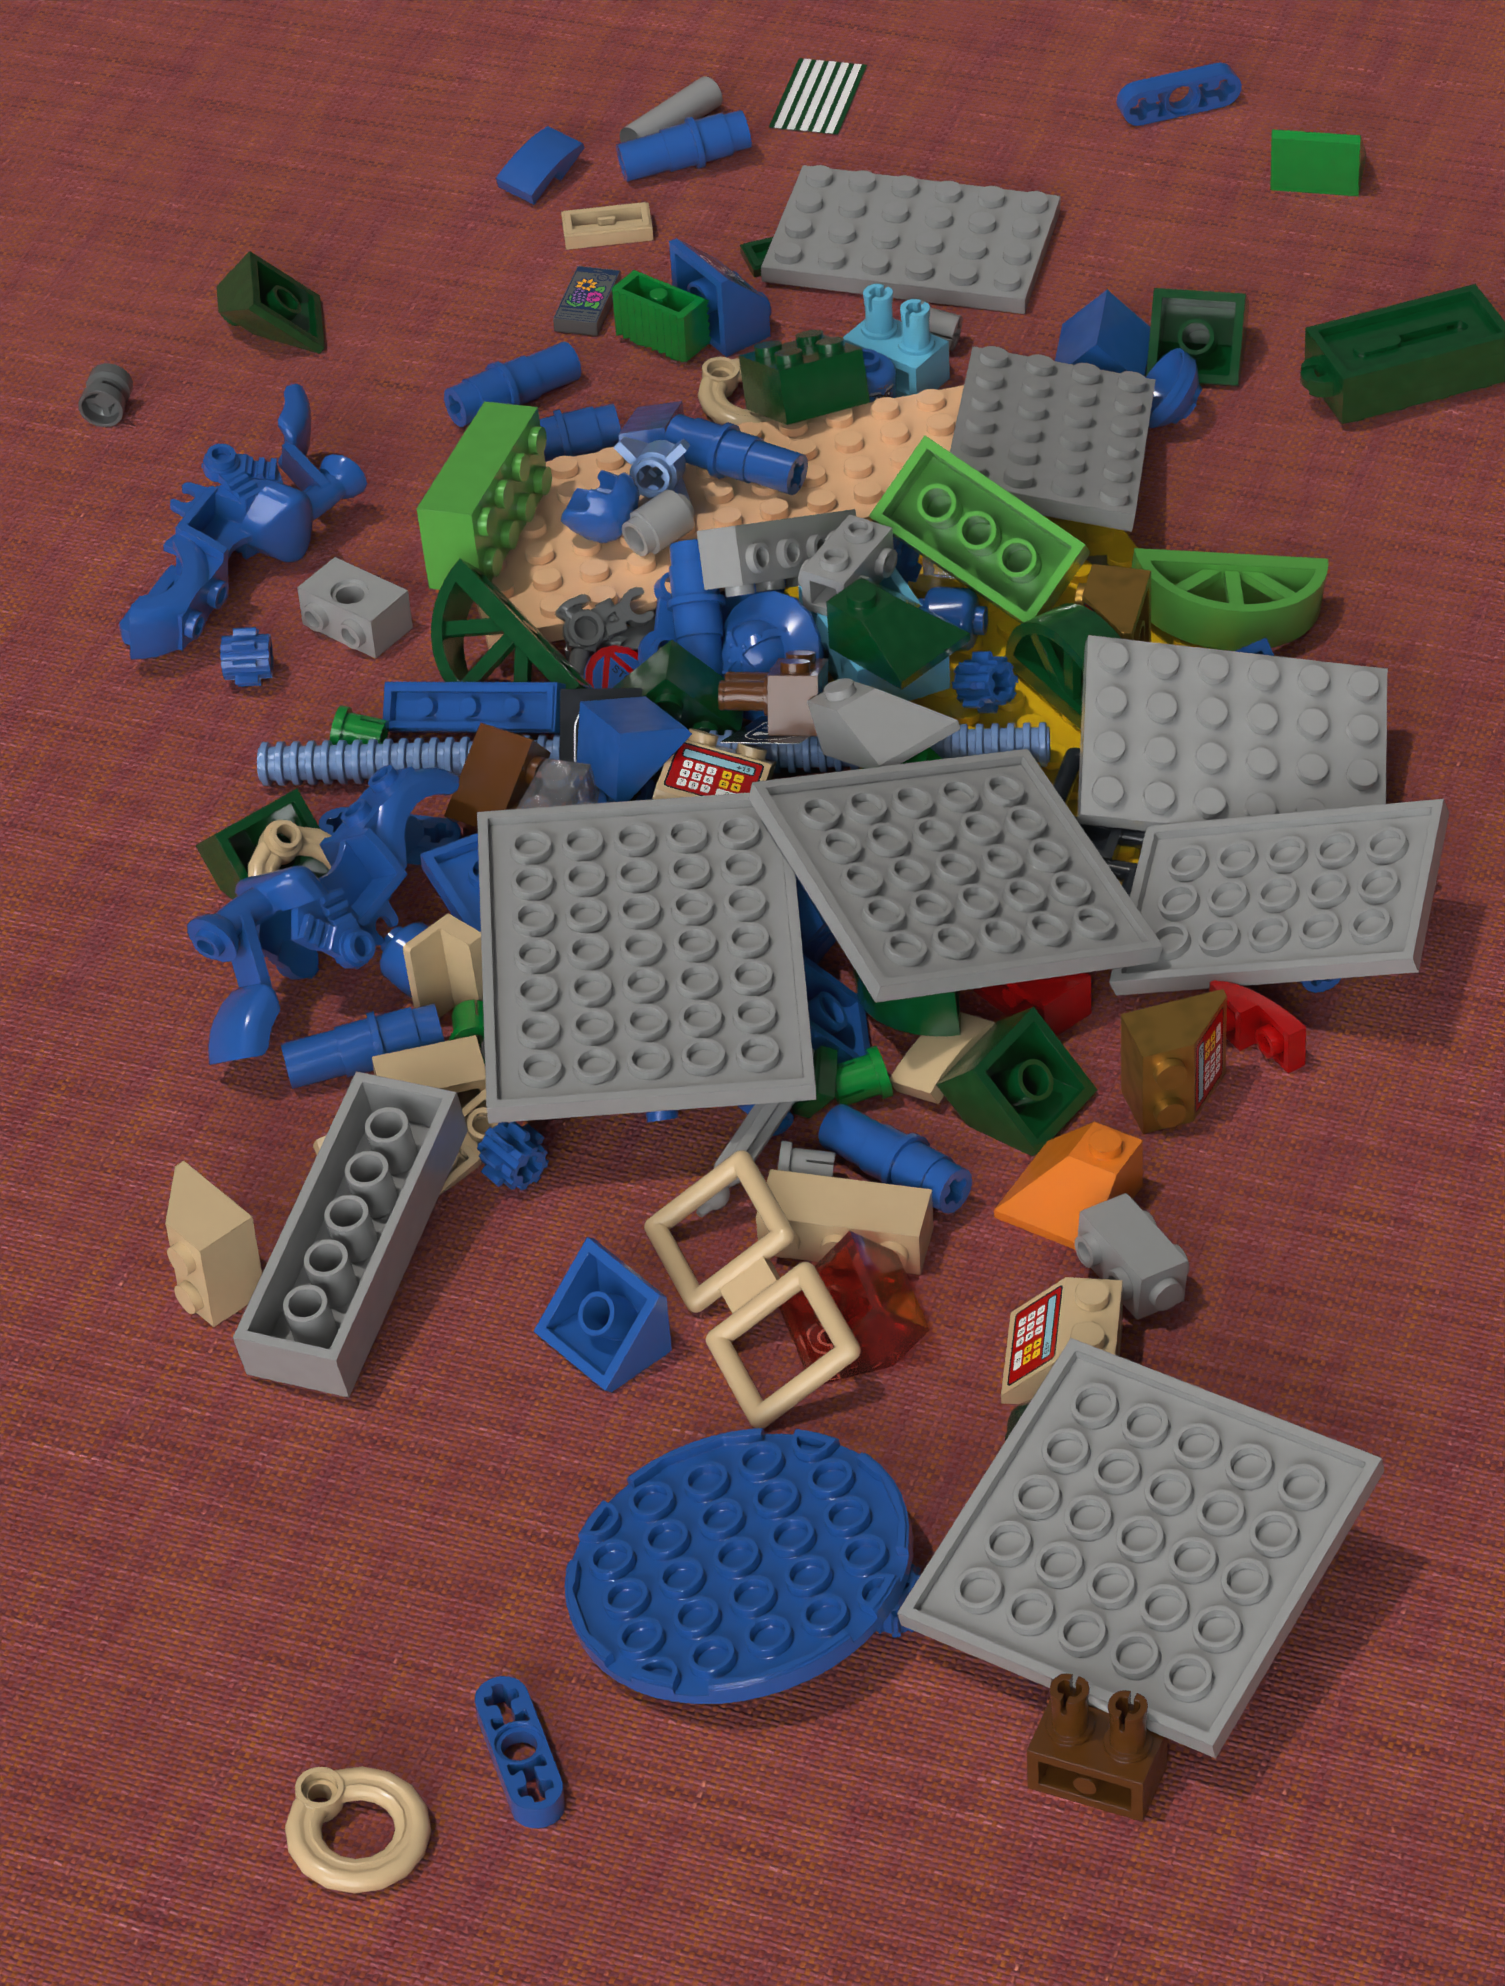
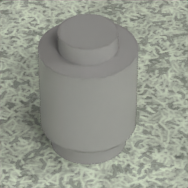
[622,490,695,556]

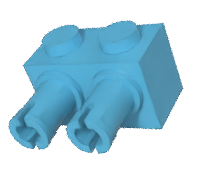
[843,284,950,397]

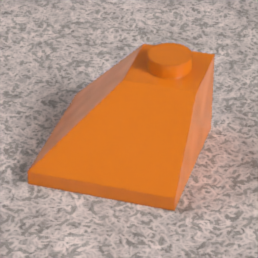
[994,1121,1143,1250]

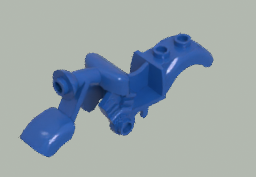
[119,384,368,660]
[187,765,459,1065]

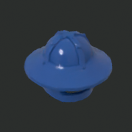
[721,591,824,721]

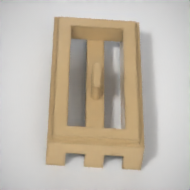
[561,202,654,250]

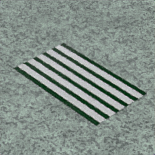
[769,58,867,134]

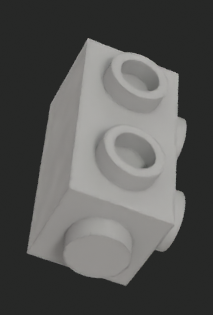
[798,514,897,616]
[1075,1193,1189,1320]

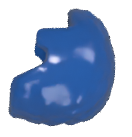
[561,470,639,543]

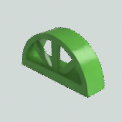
[1131,548,1328,651]

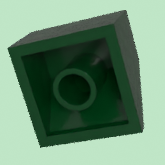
[1146,288,1250,387]
[936,1006,1098,1156]

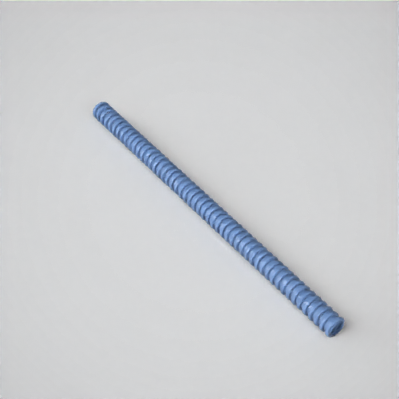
[257,722,1050,786]

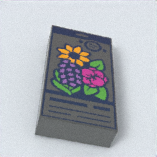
[553,266,621,336]

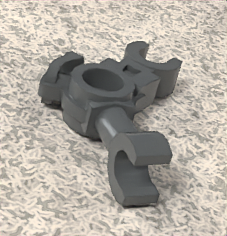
[555,587,655,678]

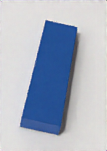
[383,682,566,734]

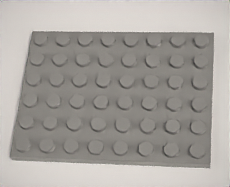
[477,793,816,1123]

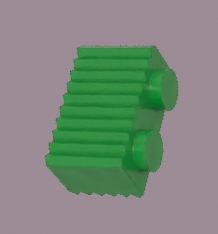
[612,270,711,363]

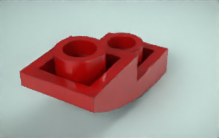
[1209,980,1306,1074]

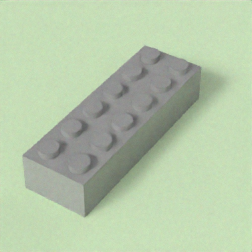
[233,1071,468,1398]

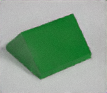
[1270,129,1366,196]

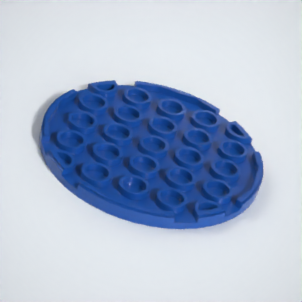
[565,1428,914,1704]

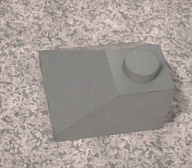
[807,678,961,769]

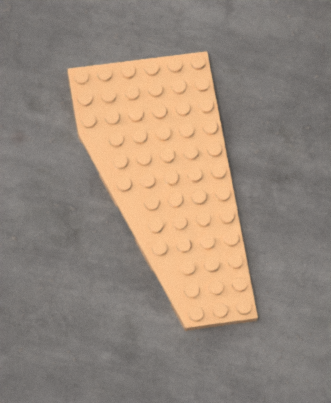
[477,385,964,650]

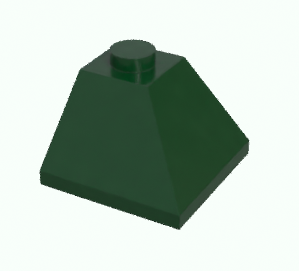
[216,251,325,354]
[826,577,970,690]
[195,788,329,900]

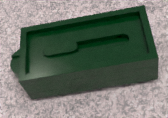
[1300,284,1505,424]

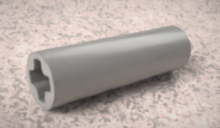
[620,76,723,143]

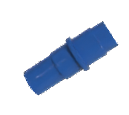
[616,110,752,182]
[444,341,581,427]
[540,403,621,462]
[664,414,808,495]
[667,539,726,678]
[281,1003,445,1089]
[818,1104,972,1214]

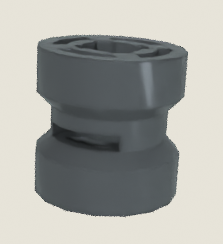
[78,363,133,427]

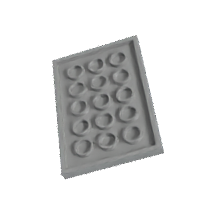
[761,165,1061,314]
[950,346,1156,532]
[1077,635,1388,831]
[1109,799,1449,996]

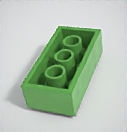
[417,401,552,590]
[869,435,1091,624]

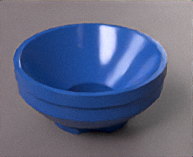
[1145,348,1202,428]

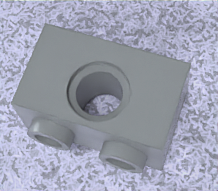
[297,557,413,659]

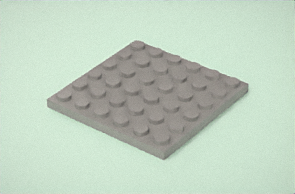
[748,749,1163,1003]
[897,1338,1385,1759]

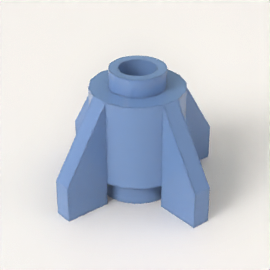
[614,437,691,503]

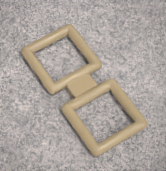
[644,1150,861,1429]

